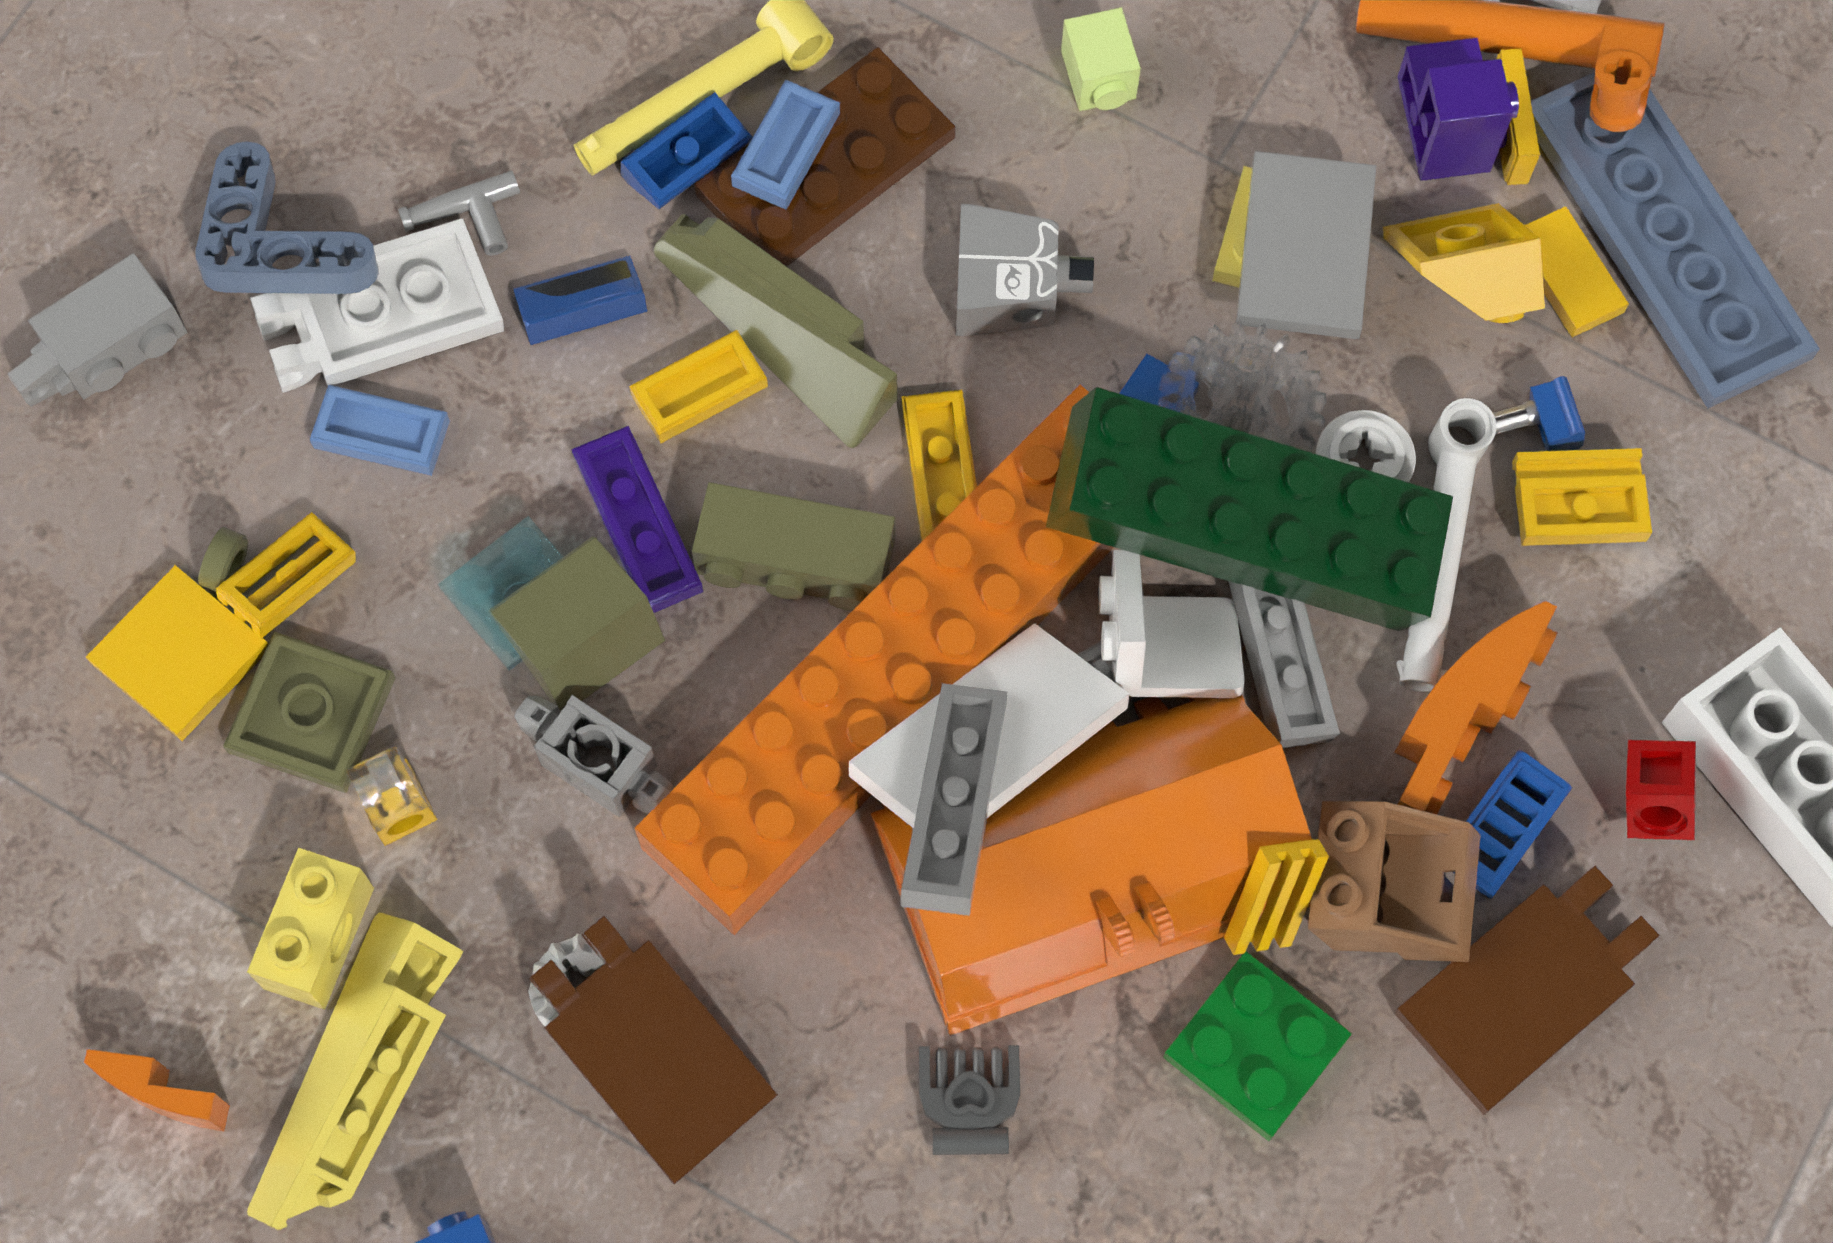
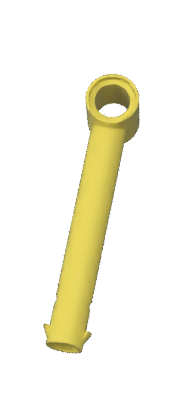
[574,0,833,176]

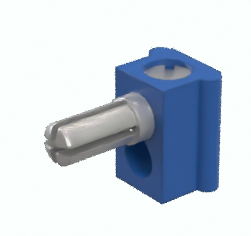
[1493,376,1585,451]

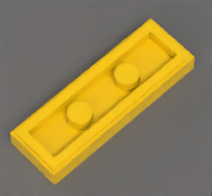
[901,390,977,542]

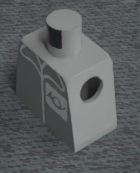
[956,204,1094,336]

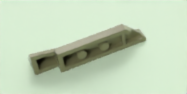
[654,214,897,448]

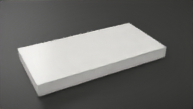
[849,623,1129,828]

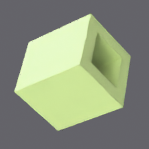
[1061,7,1141,111]

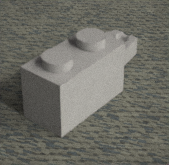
[8,253,188,407]

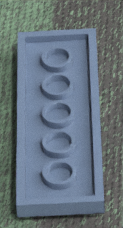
[1531,73,1820,409]

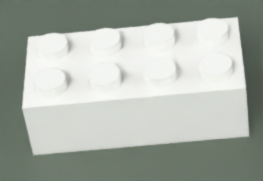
[1662,627,1833,927]

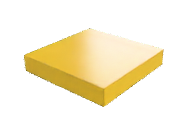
[85,565,268,741]

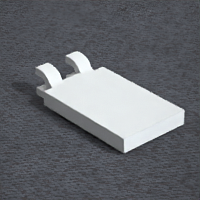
[250,218,504,393]

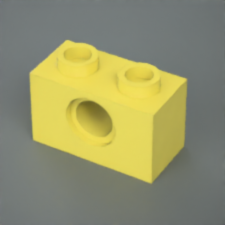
[247,848,374,1010]

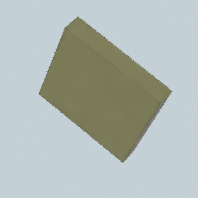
[223,631,396,793]

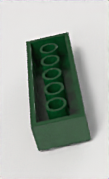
[1046,387,1453,631]

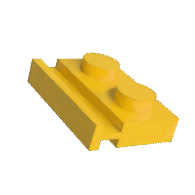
[1512,448,1652,546]

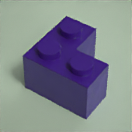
[1397,38,1519,181]

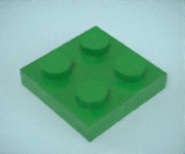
[1163,951,1352,1141]

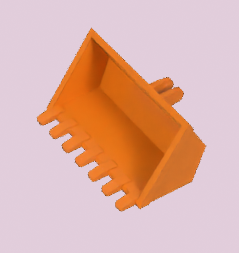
[871,695,1312,1036]

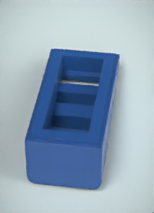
[1453,750,1572,899]

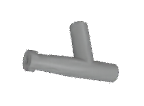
[398,170,520,256]

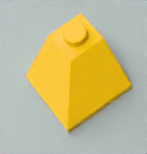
[1383,203,1545,323]

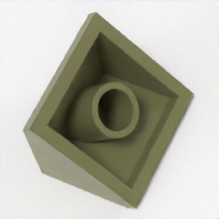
[488,536,665,712]

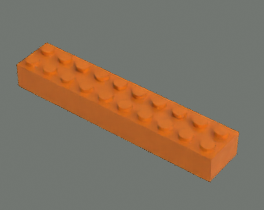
[635,384,1114,935]

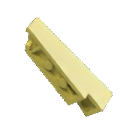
[247,913,463,1230]

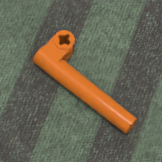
[1356,0,1665,132]

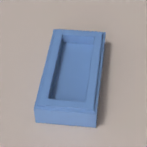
[731,80,840,210]
[310,385,450,476]

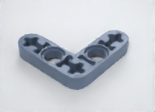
[195,142,379,294]

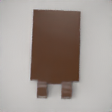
[1394,866,1660,1115]
[529,916,778,1184]

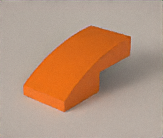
[84,1049,230,1132]

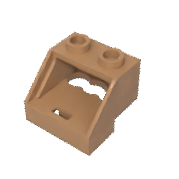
[1308,801,1481,962]

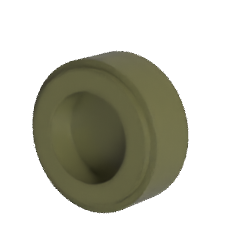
[198,527,248,592]

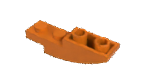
[1394,601,1558,815]

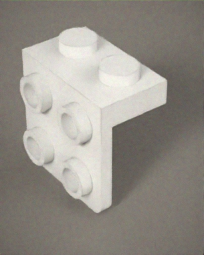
[1099,550,1244,698]

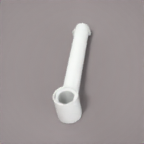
[1396,398,1497,692]

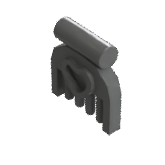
[919,1045,1020,1155]

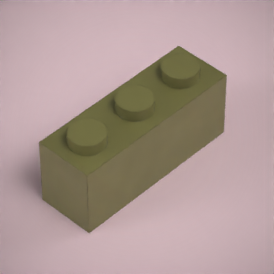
[692,482,895,611]

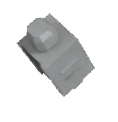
[514,695,674,818]

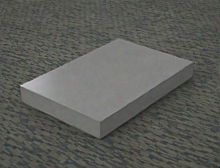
[1236,151,1376,340]

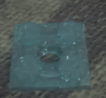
[438,516,563,671]

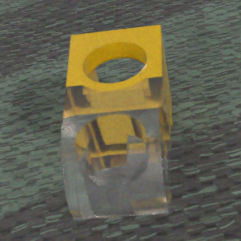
[346,746,438,846]

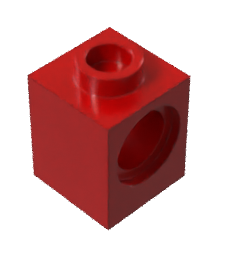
[1626,740,1696,841]

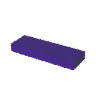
[571,426,704,613]

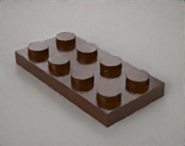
[694,47,956,267]

